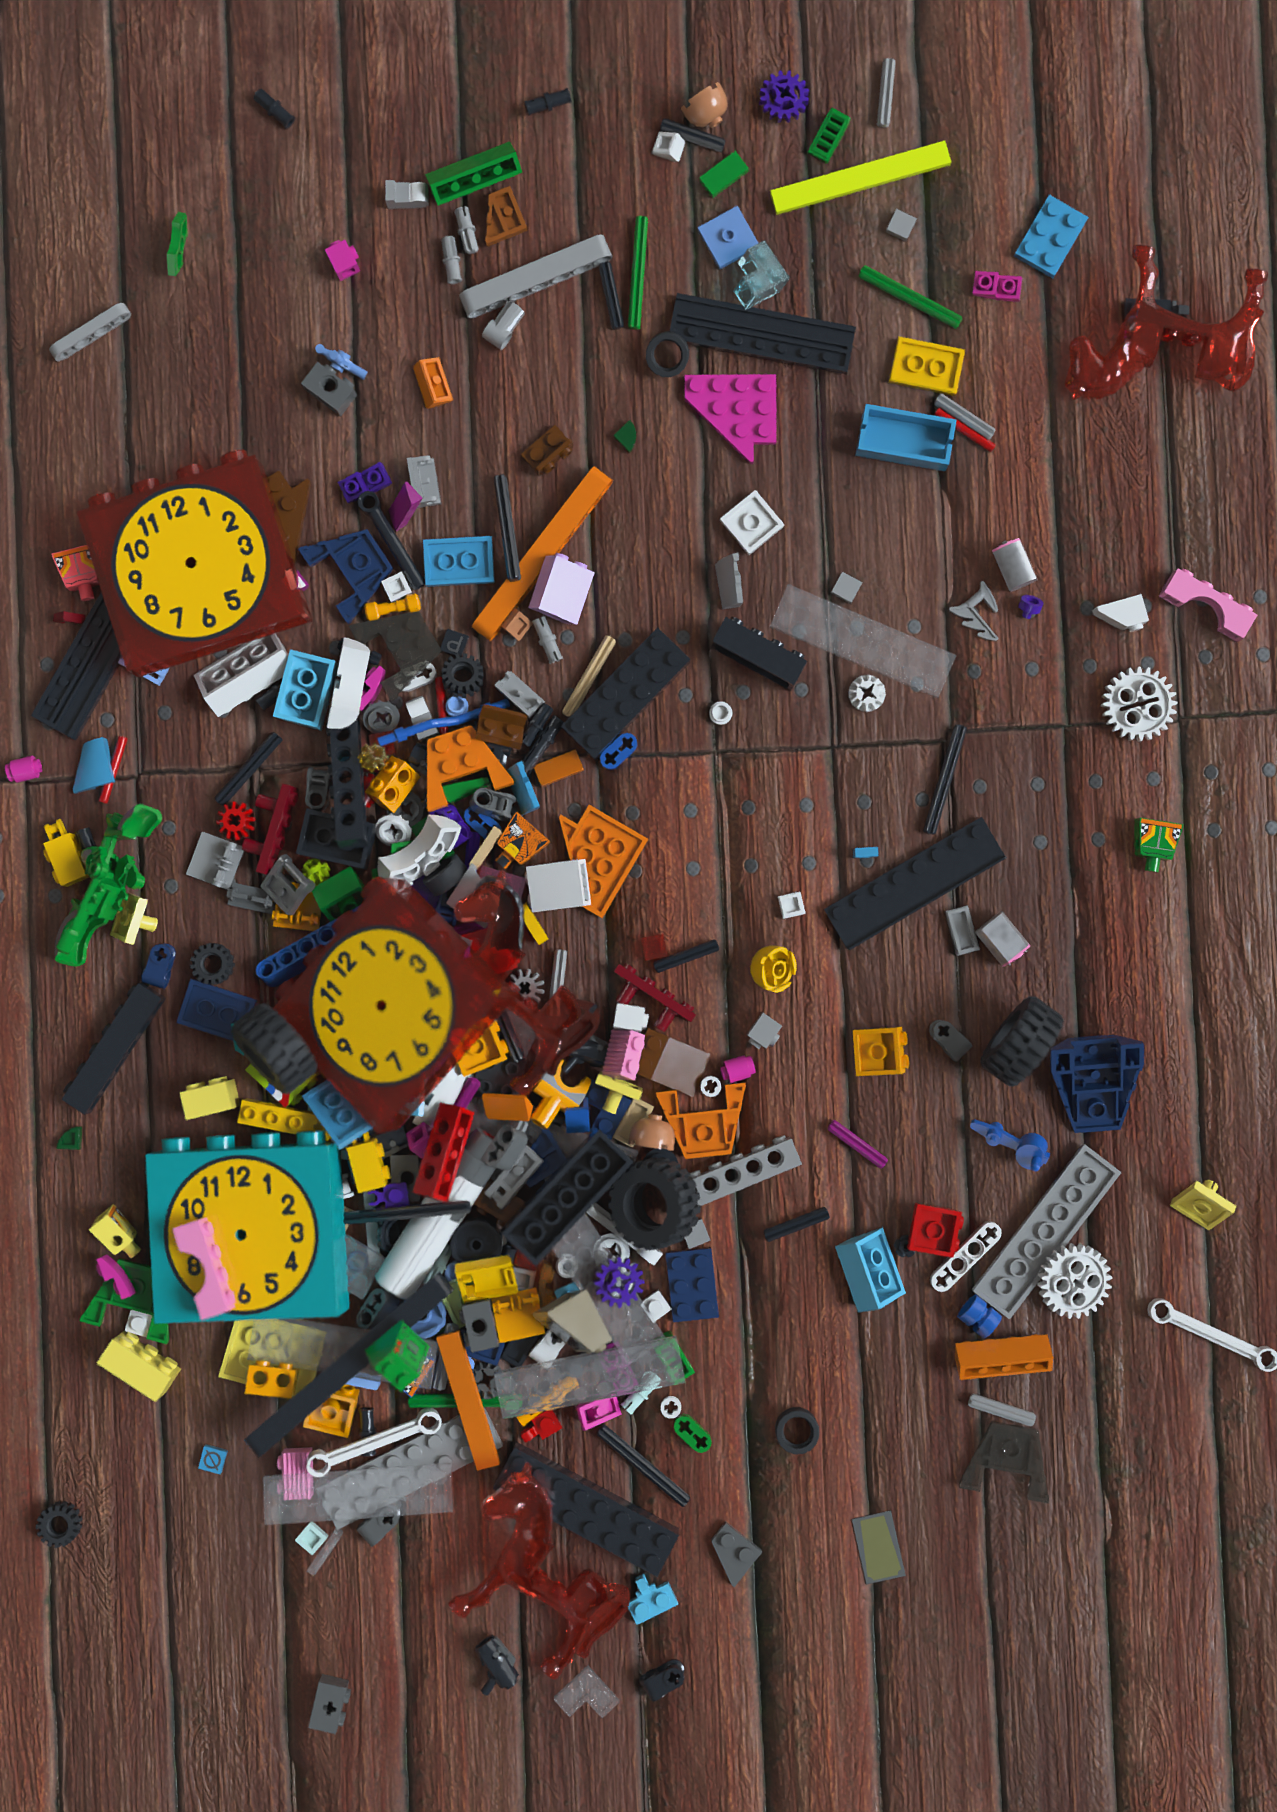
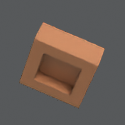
[501,608,533,641]

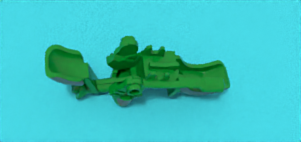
[54,804,162,967]

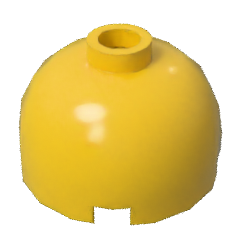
[750,945,796,992]

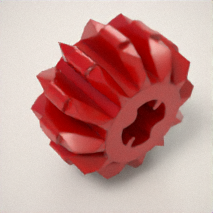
[216,801,256,841]

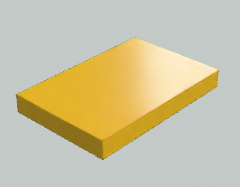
[889,336,965,396]

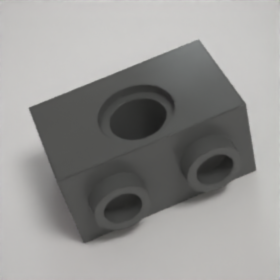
[301,362,357,417]
[390,1153,422,1202]
[459,1298,500,1352]

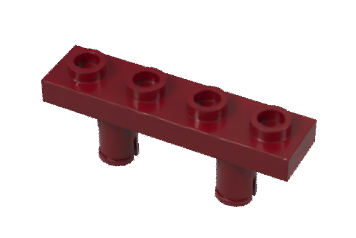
[242,783,298,875]
[614,963,696,1032]

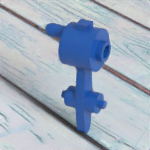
[970,1119,1050,1172]

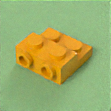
[449,1015,509,1077]
[853,1027,909,1076]
[303,1384,360,1438]

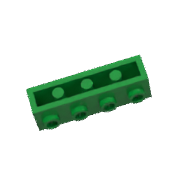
[425,141,523,206]

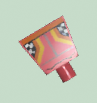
[52,543,103,601]

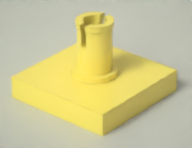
[110,892,157,945]
[595,1071,642,1114]
[1170,1180,1236,1230]

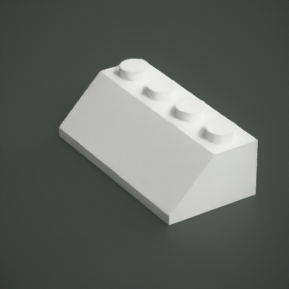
[194,627,289,717]

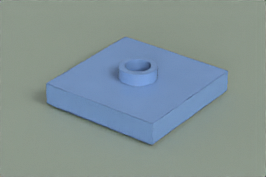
[698,206,760,269]

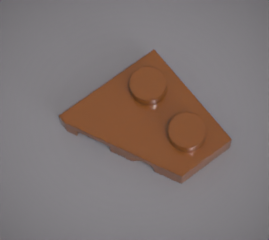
[485,186,528,247]

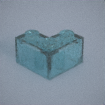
[734,240,790,310]

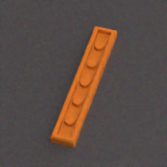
[436,1330,500,1471]

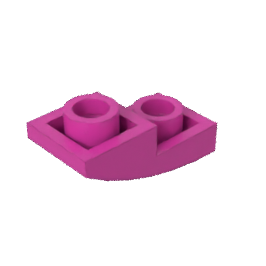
[973,271,1022,302]
[360,665,386,713]
[96,1254,136,1299]

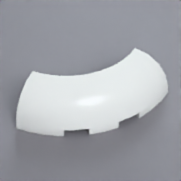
[327,637,370,729]
[378,815,461,892]
[412,1051,471,1127]

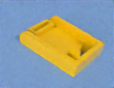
[455,1255,518,1303]

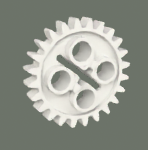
[1101,667,1178,742]
[1037,1243,1112,1319]

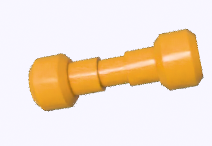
[364,593,421,621]

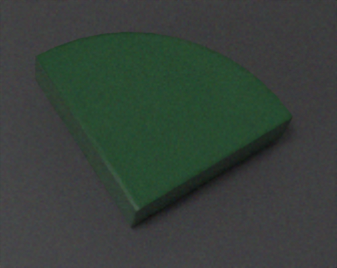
[614,420,636,453]
[56,1126,82,1150]

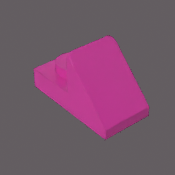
[577,1392,621,1431]

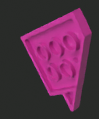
[685,374,776,464]

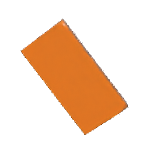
[413,357,453,409]
[534,749,584,787]
[482,1093,533,1121]

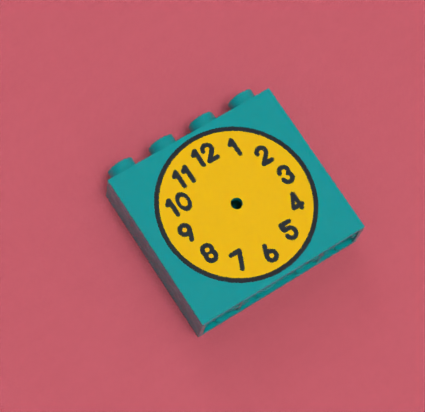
[146,1130,350,1324]

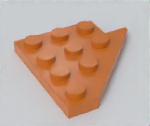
[559,805,649,918]

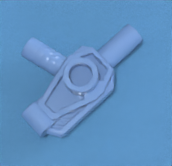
[315,344,368,380]

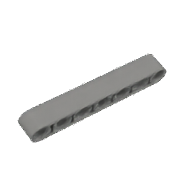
[459,235,613,318]

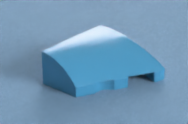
[73,737,115,794]
[506,761,540,815]

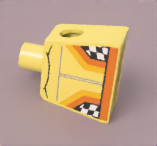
[89,1204,141,1259]

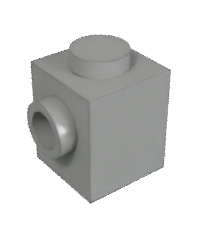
[746,1012,782,1049]

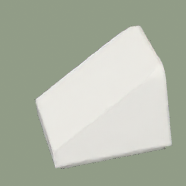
[652,132,685,162]

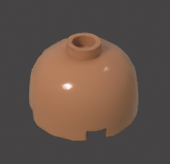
[681,82,728,128]
[628,1114,675,1151]

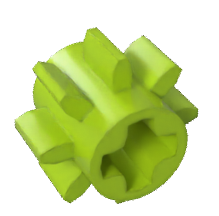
[301,858,330,887]

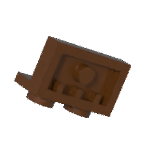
[521,425,573,477]
[475,704,527,750]
[473,1180,526,1227]

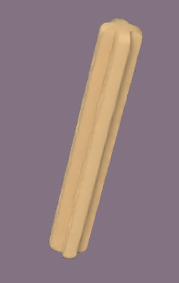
[562,635,616,718]

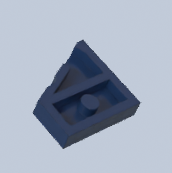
[526,1127,567,1188]

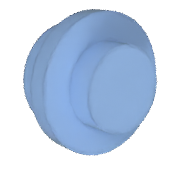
[446,696,469,717]

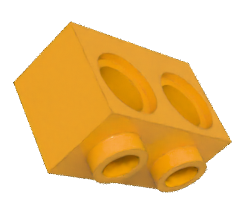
[365,756,421,813]
[245,1360,299,1399]

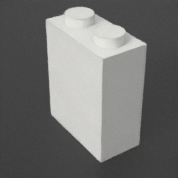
[525,859,591,912]

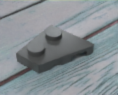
[711,1521,762,1587]

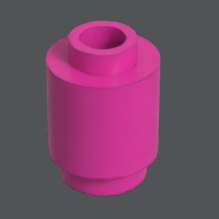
[5,755,42,783]
[720,1055,756,1083]

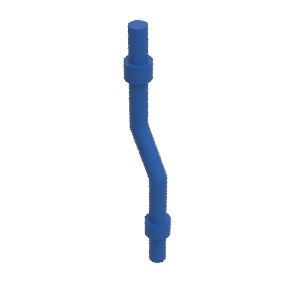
[377,698,510,747]

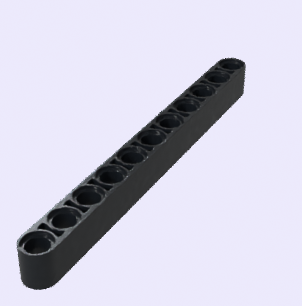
[244,1272,454,1458]

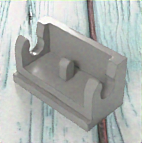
[407,456,441,508]
[494,671,545,719]

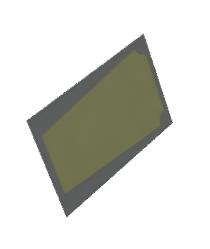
[852,1511,906,1585]

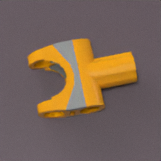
[530,1060,591,1130]

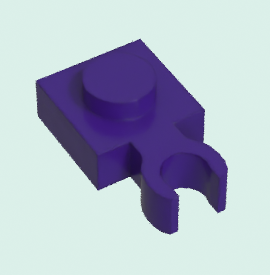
[368,1182,410,1208]

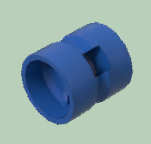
[957,1294,1002,1339]

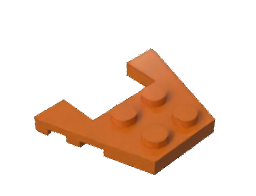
[427,725,514,812]
[656,1082,746,1159]

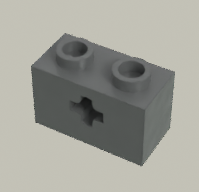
[308,1674,351,1734]

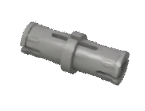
[532,616,563,664]

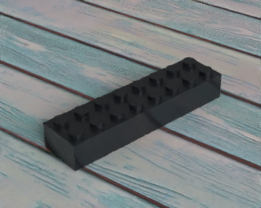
[493,1441,679,1577]

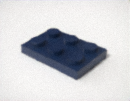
[176,979,258,1041]
[666,1247,719,1322]

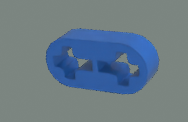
[600,733,637,770]
[464,807,502,839]

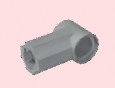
[482,301,525,350]

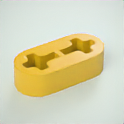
[522,903,549,945]

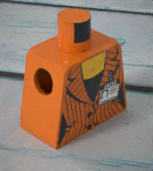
[495,812,550,869]

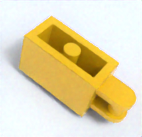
[43,819,89,887]
[346,1131,390,1193]

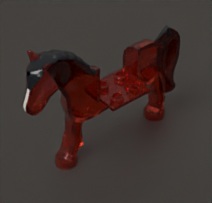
[454,870,600,1097]

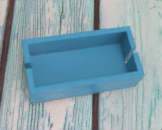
[855,404,957,471]

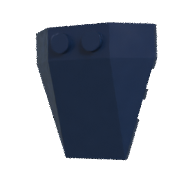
[1050,1034,1144,1133]

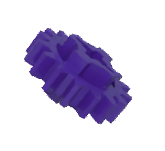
[760,70,809,123]
[593,1256,645,1308]

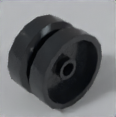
[450,1216,504,1264]

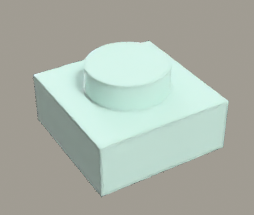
[295,1520,329,1555]

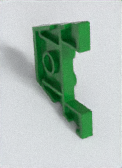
[80,1258,169,1344]

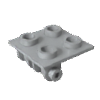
[186,832,244,890]

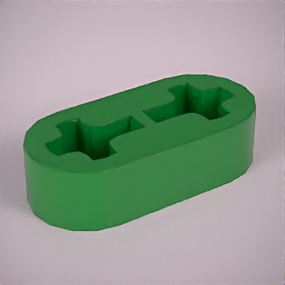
[674,1414,712,1453]

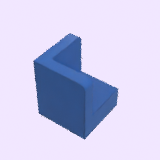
[565,1097,590,1133]

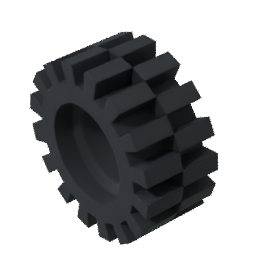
[442,653,483,698]
[190,943,235,985]
[36,1501,82,1548]

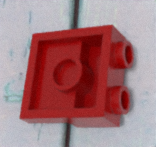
[907,1203,964,1258]

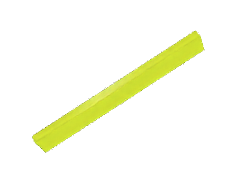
[770,141,951,215]

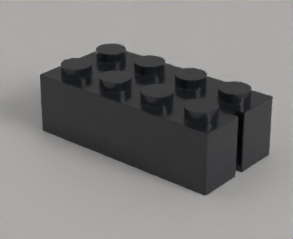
[711,617,807,691]

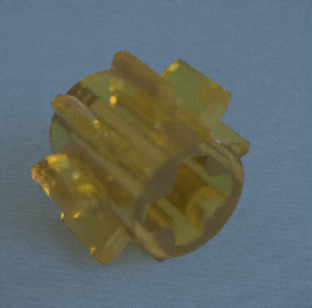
[358,742,389,773]

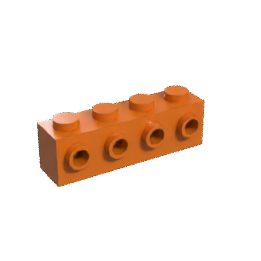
[955,1334,1053,1380]

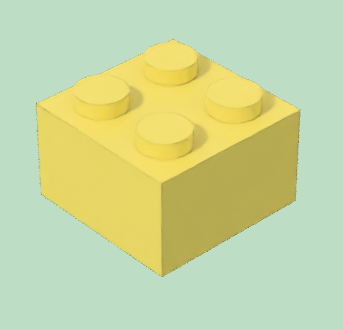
[180,1076,241,1120]

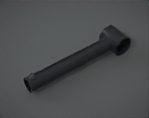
[358,491,425,591]

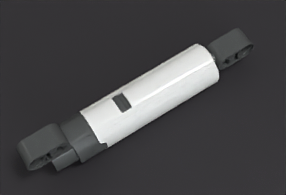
[356,1126,527,1331]

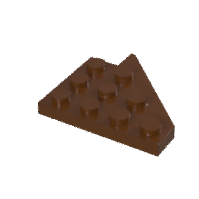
[238,470,311,585]

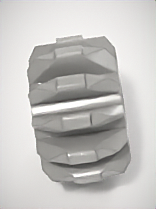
[506,969,545,1007]

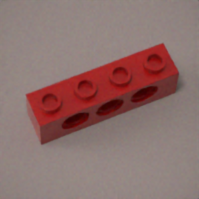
[412,1102,475,1202]

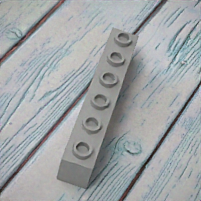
[688,1135,802,1206]

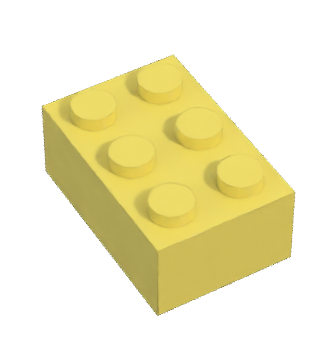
[97,1331,181,1402]

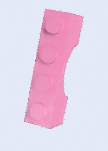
[1159,568,1257,642]
[173,1217,235,1320]

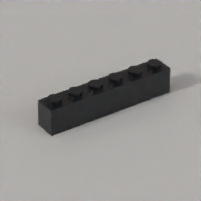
[62,983,166,1115]

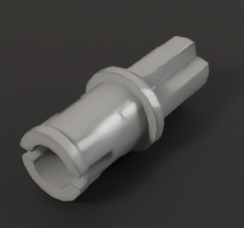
[454,207,478,254]
[441,236,462,284]

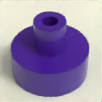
[1018,595,1043,619]

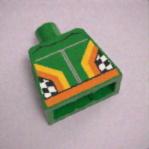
[1134,817,1184,873]

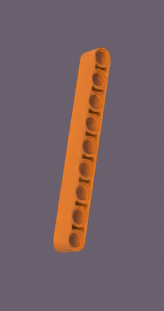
[472,466,613,641]

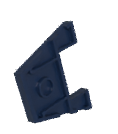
[298,529,393,624]

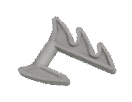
[949,581,998,641]

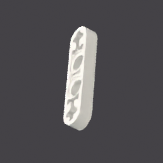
[930,1221,1002,1292]

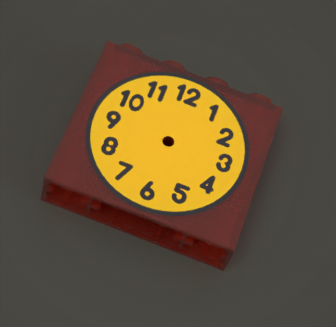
[77,450,313,678]
[273,876,518,1134]

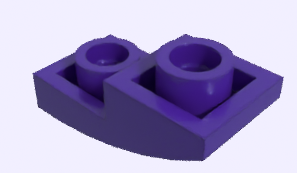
[338,462,392,503]

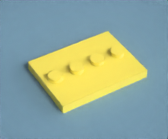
[218,1319,328,1395]

